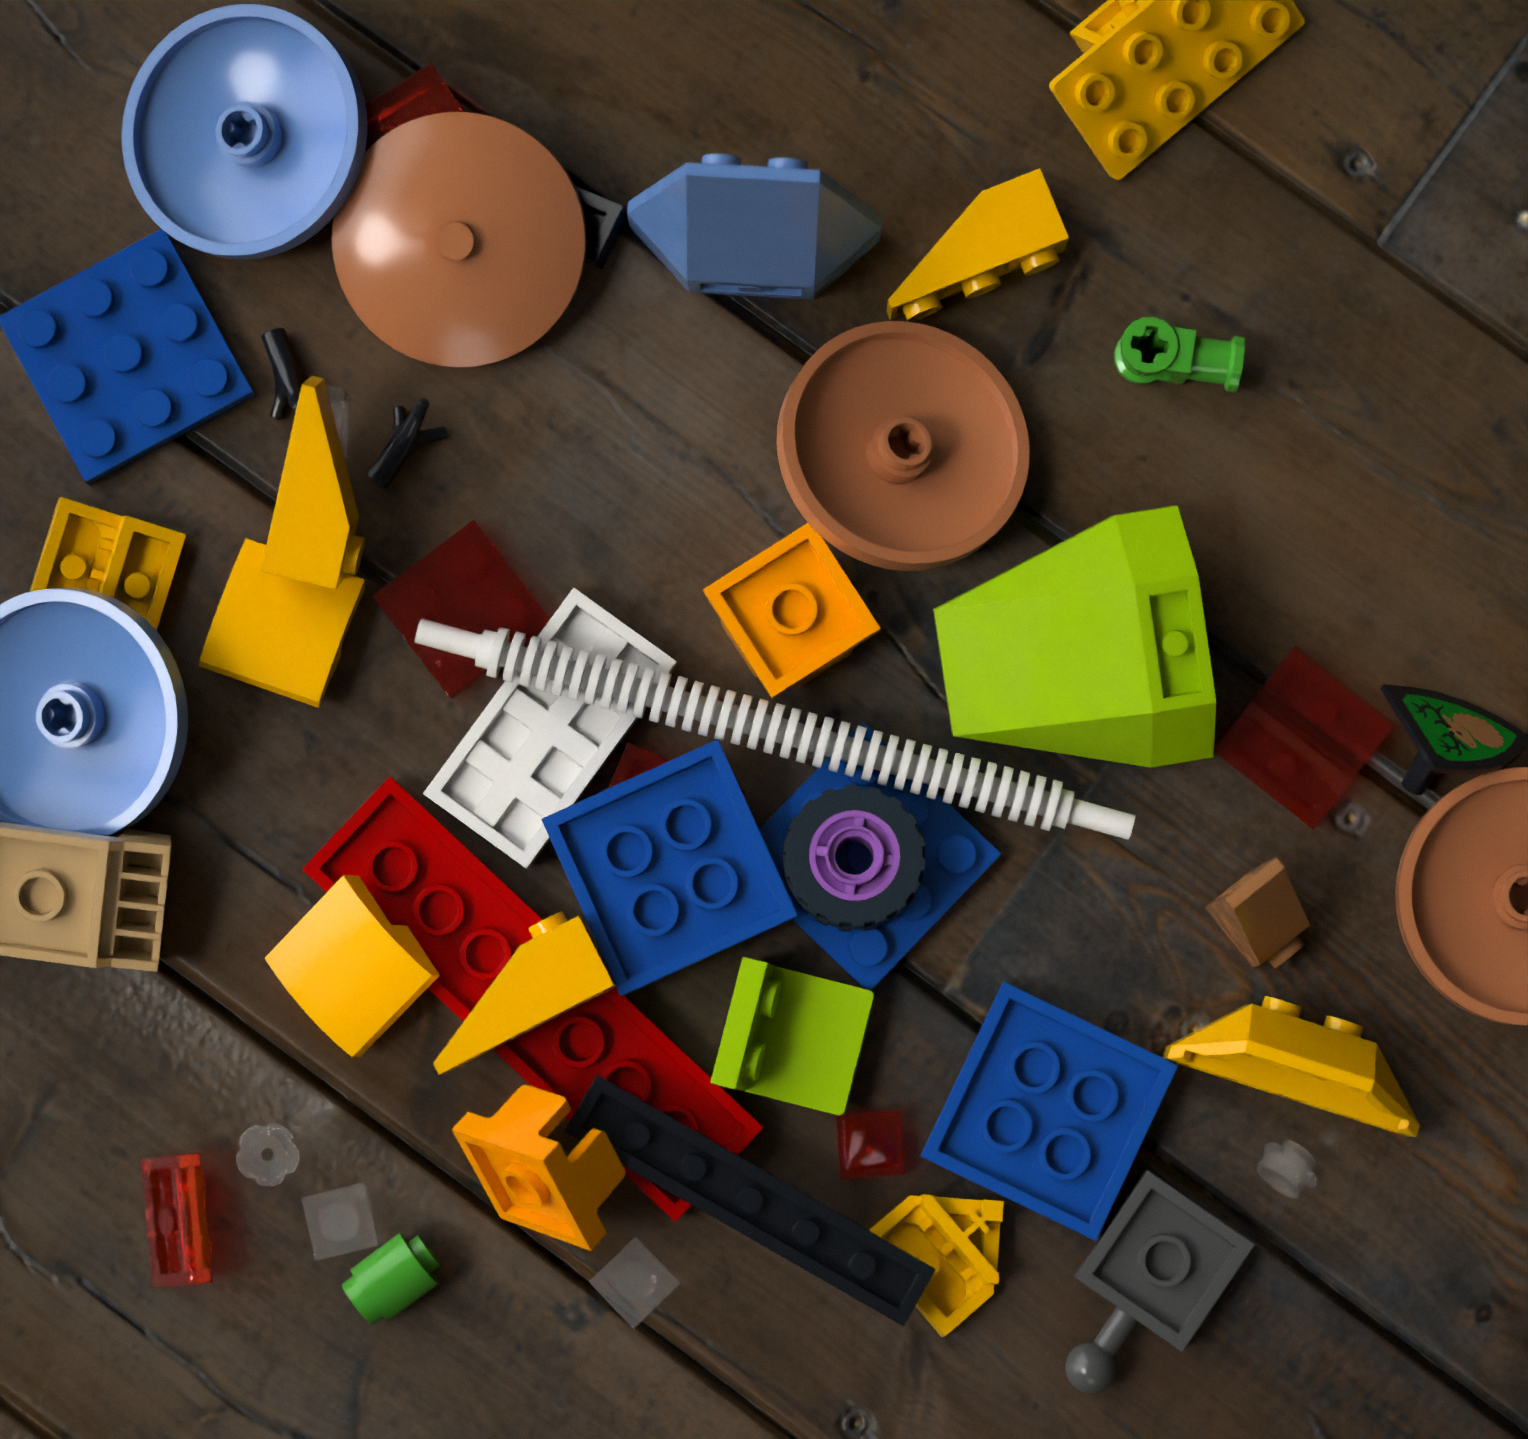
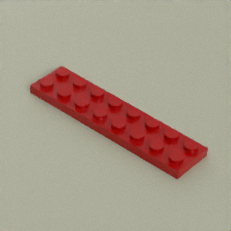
[302,776,764,1222]

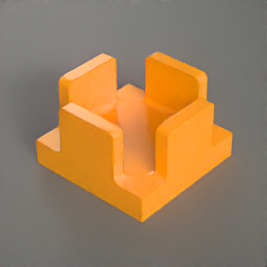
[703,523,881,700]
[452,1085,625,1251]

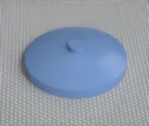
[122,4,368,260]
[0,587,188,837]

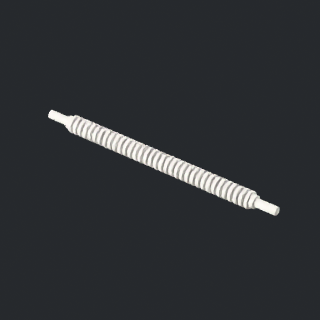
[415,618,1135,840]

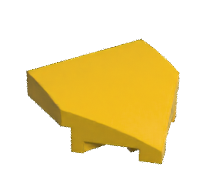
[869,1194,1004,1337]

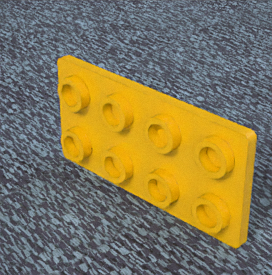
[1049,0,1305,180]

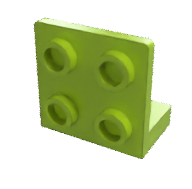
[710,957,875,1116]

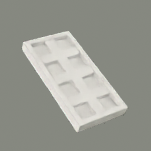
[423,587,677,870]

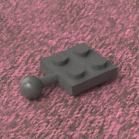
[1065,1170,1255,1394]

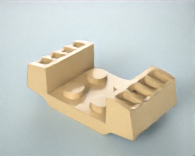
[0,822,171,972]

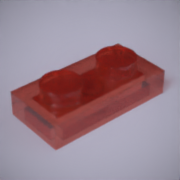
[141,1153,212,1288]

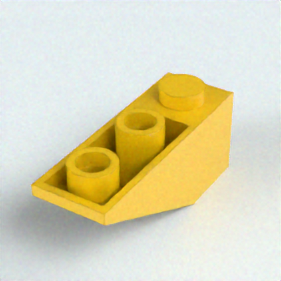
[887,168,1069,322]

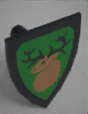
[1380,684,1528,795]

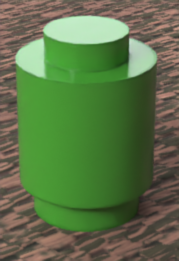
[341,1232,441,1326]

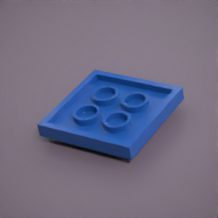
[0,229,256,486]
[759,722,1001,991]
[541,739,798,997]
[920,981,1178,1241]

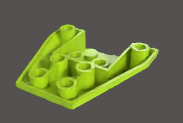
[933,505,1216,768]

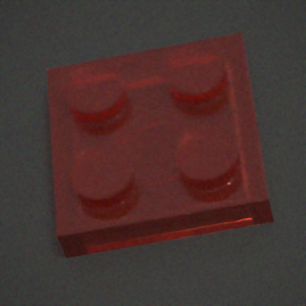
[372,520,550,699]

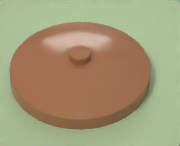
[332,112,587,367]
[776,321,1030,571]
[1395,767,1528,1026]

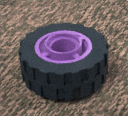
[783,785,926,932]

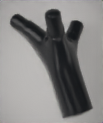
[261,328,309,420]
[366,398,447,488]

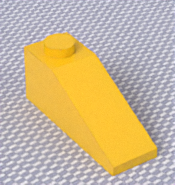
[261,376,365,590]
[433,911,616,1075]

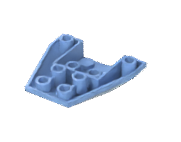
[627,154,882,300]

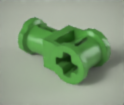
[1114,317,1245,393]

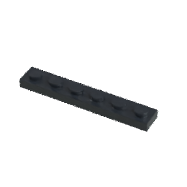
[564,1074,936,1327]

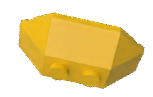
[1162,996,1420,1137]

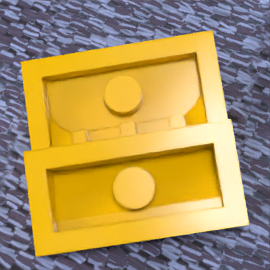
[30,497,186,631]
[199,538,365,708]
[264,875,440,1058]

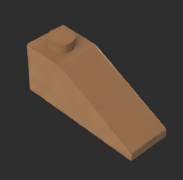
[1205,857,1310,969]

